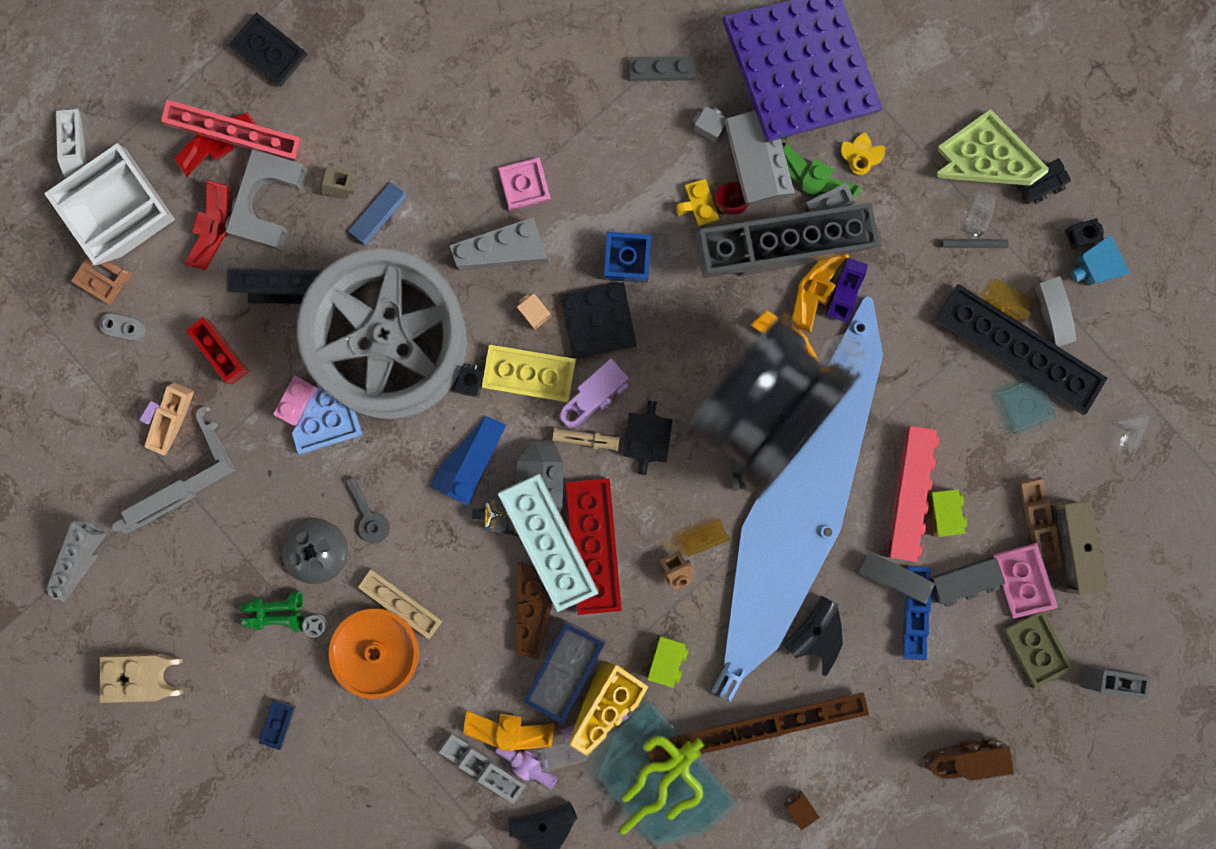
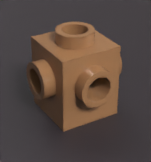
[660,551,695,591]

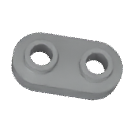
[99,313,145,341]

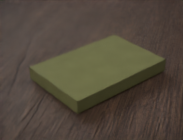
[1002,611,1074,689]

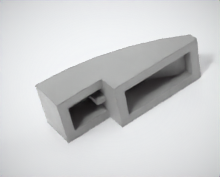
[1034,276,1077,347]

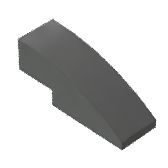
[860,552,935,605]

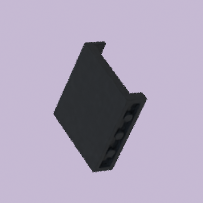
[226,268,322,304]

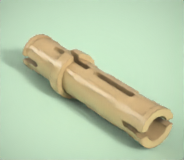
[552,428,620,451]

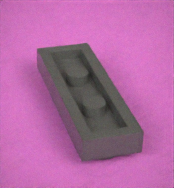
[630,57,695,81]

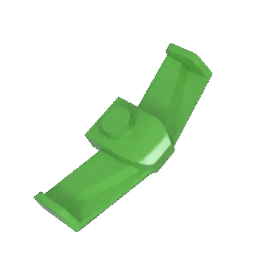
[783,143,862,199]

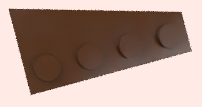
[517,562,553,660]

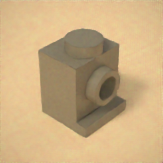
[322,166,356,199]

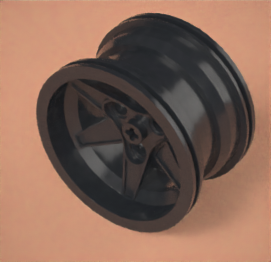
[683,313,862,500]

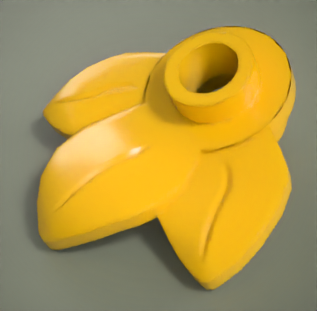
[841,132,885,175]

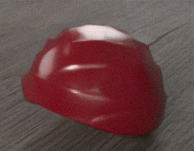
[715,182,750,215]

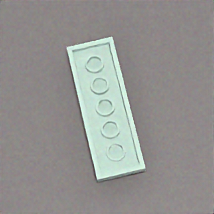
[498,473,598,612]

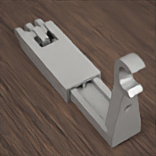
[112,407,236,534]

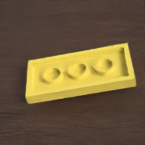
[482,345,576,403]

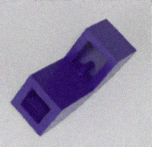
[826,257,868,323]

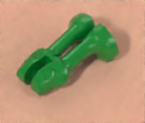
[239,591,304,633]

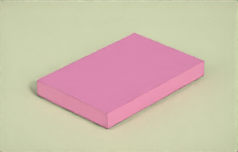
[993,543,1058,619]

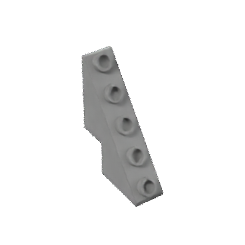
[46,521,107,603]

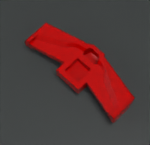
[173,112,257,178]
[184,179,229,270]

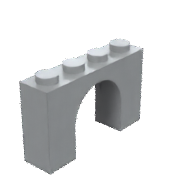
[225,149,307,251]

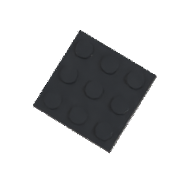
[560,282,637,359]

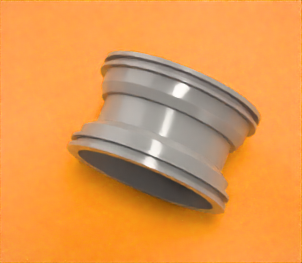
[298,249,467,419]

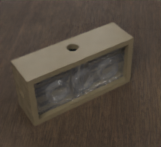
[1050,501,1108,595]

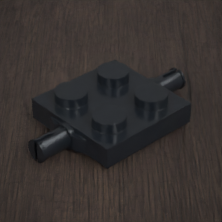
[622,400,673,475]

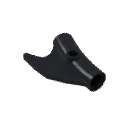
[784,596,843,676]
[509,801,578,849]

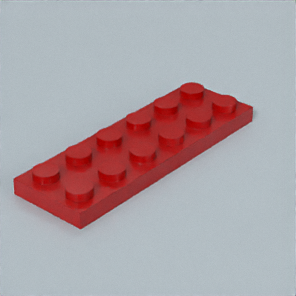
[566,478,622,615]

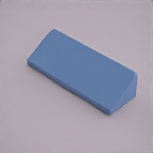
[348,182,407,245]

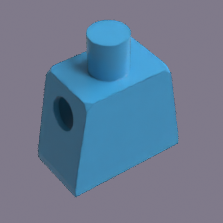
[1070,236,1130,286]

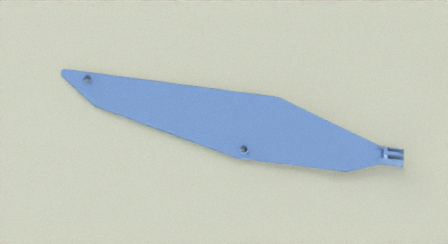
[711,297,883,702]

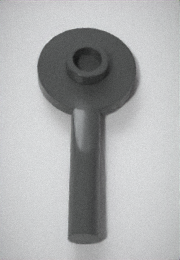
[346,477,390,544]

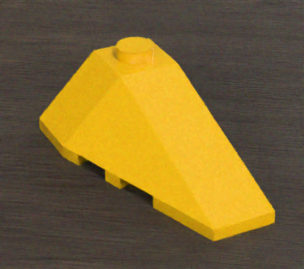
[568,661,648,755]

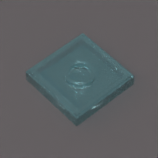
[997,381,1057,434]

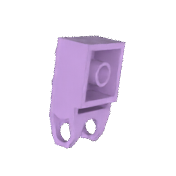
[560,359,629,428]

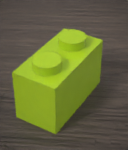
[927,489,967,537]
[647,635,689,688]

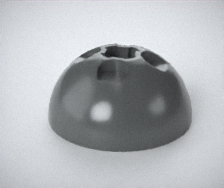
[282,519,348,584]

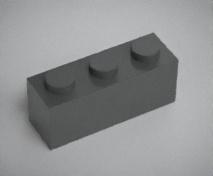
[931,557,1006,606]

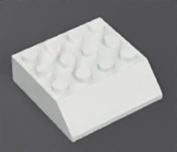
[44,143,175,266]

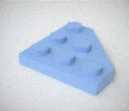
[292,372,363,455]

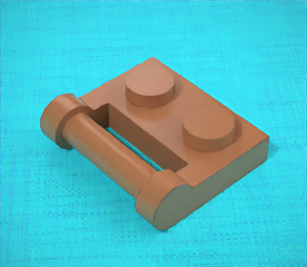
[71,256,132,305]

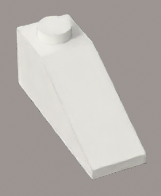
[56,109,87,177]

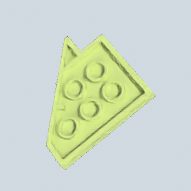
[937,109,1049,185]

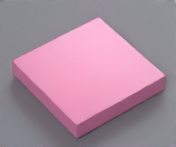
[498,157,551,211]

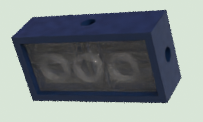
[523,620,605,724]

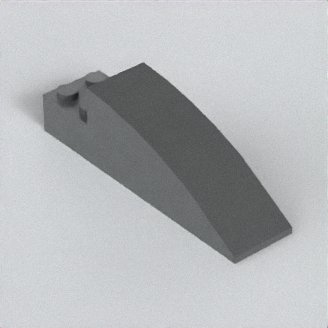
[695,203,880,278]

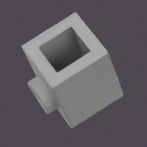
[693,106,727,143]

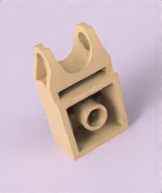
[100,653,183,703]

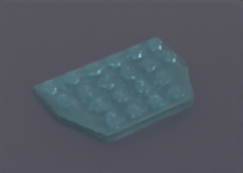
[597,700,738,846]

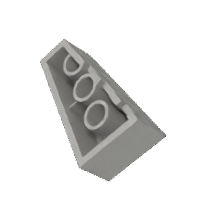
[450,217,548,271]

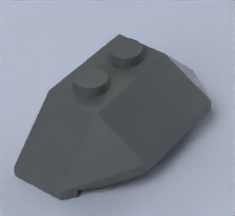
[515,440,563,513]

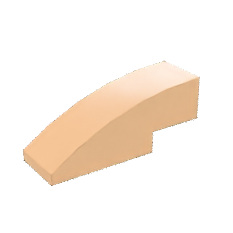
[144,383,194,456]

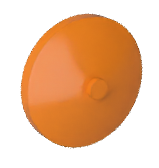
[329,608,419,699]

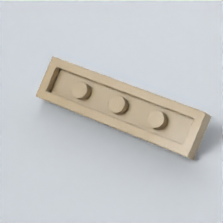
[358,569,443,639]

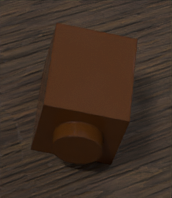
[783,791,820,831]

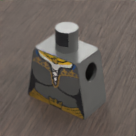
[472,497,520,537]

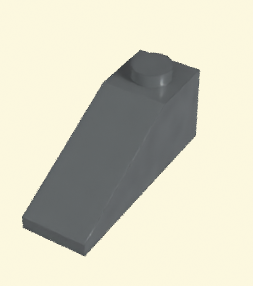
[1080,665,1150,699]

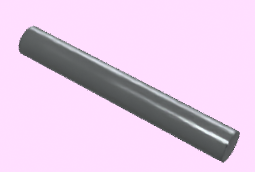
[941,239,1008,248]

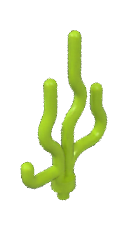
[618,736,704,835]

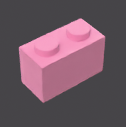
[273,375,318,426]

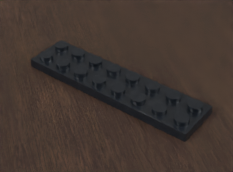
[934,284,1108,415]

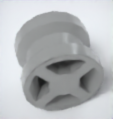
[302,614,328,638]

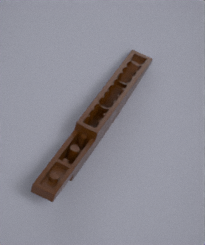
[648,692,869,763]

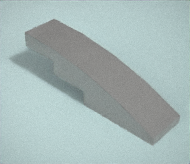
[438,732,526,804]

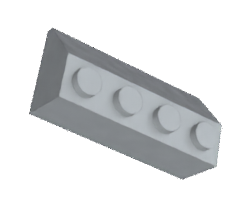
[724,110,794,204]

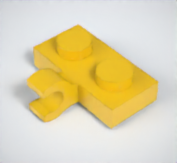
[675,179,719,228]

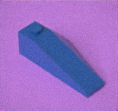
[430,416,506,505]

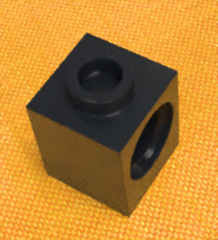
[1065,218,1104,250]
[455,364,484,398]

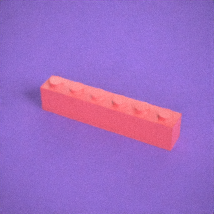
[161,99,301,162]
[886,426,939,562]

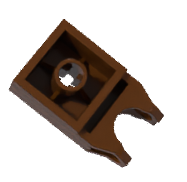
[924,737,1014,781]

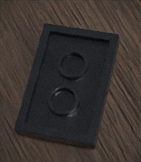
[229,12,308,87]

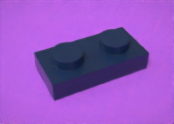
[259,699,296,750]

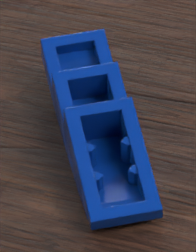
[903,566,931,661]

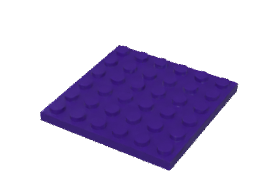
[722,0,883,143]

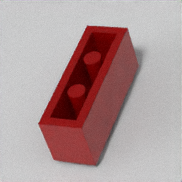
[185,317,250,385]

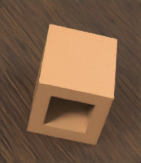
[517,294,551,330]

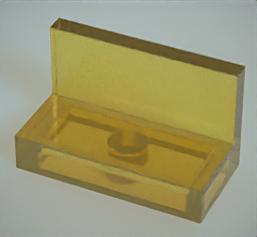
[984,279,1034,323]
[679,519,730,556]

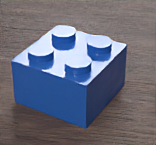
[604,232,651,283]

